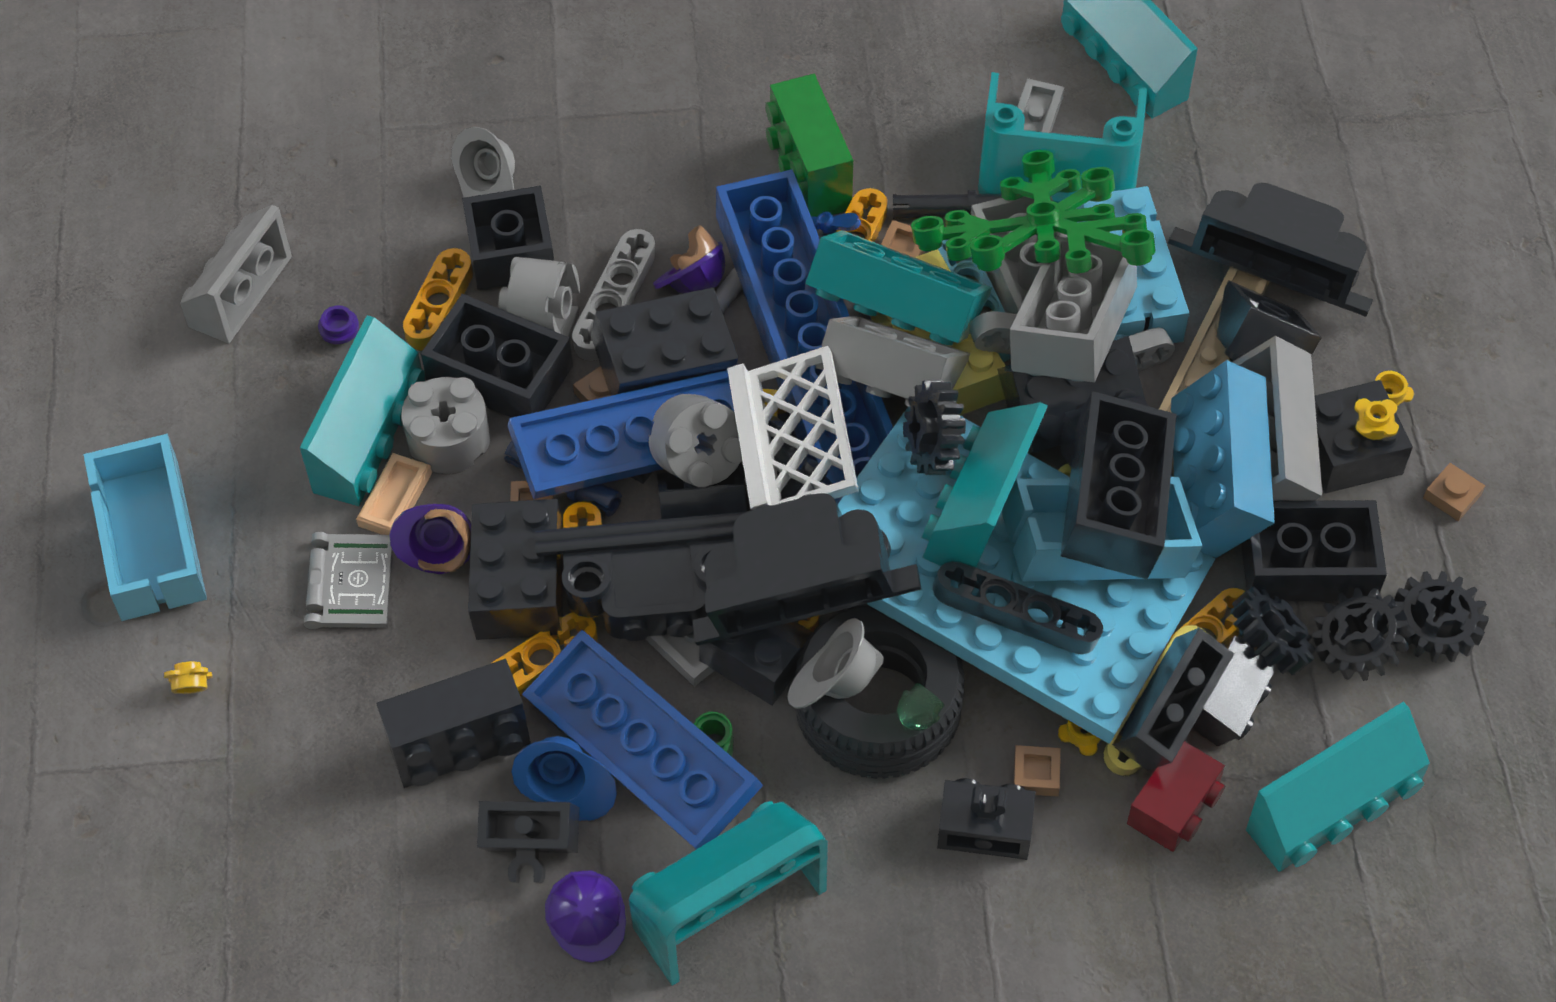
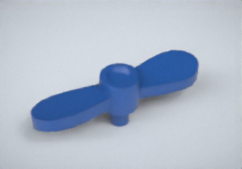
[811,212,861,234]

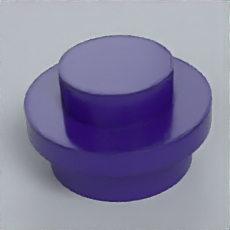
[318,305,359,344]

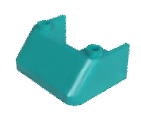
[978,72,1147,203]
[629,801,828,986]

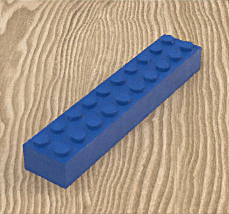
[716,169,893,505]

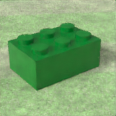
[765,73,853,217]

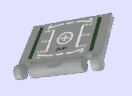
[304,532,392,629]

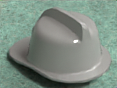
[451,127,515,197]
[787,618,883,709]

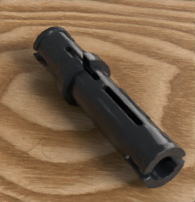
[893,190,1002,219]

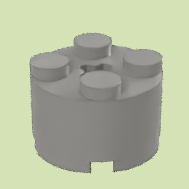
[499,257,580,337]
[401,377,490,474]
[649,394,742,487]

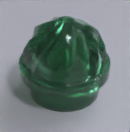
[897,683,945,731]

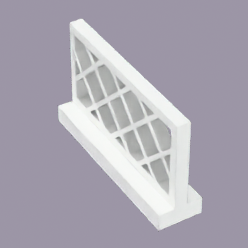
[727,346,859,510]

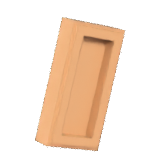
[356,453,432,535]

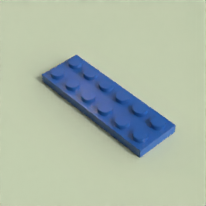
[507,370,735,499]
[522,630,763,849]

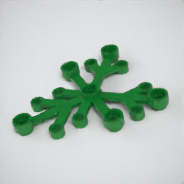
[911,150,1156,274]

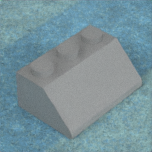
[180,205,292,344]
[816,316,970,407]

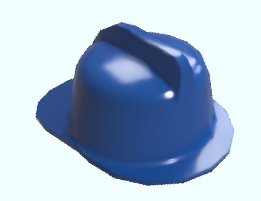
[511,736,617,821]

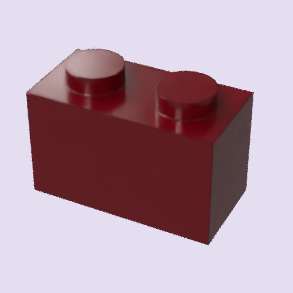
[1127,741,1226,852]

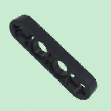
[932,561,1103,654]

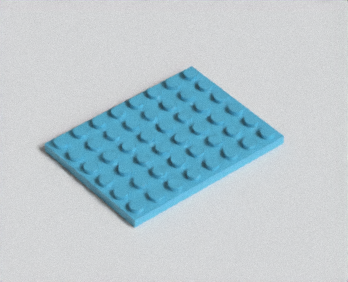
[838,406,1215,744]

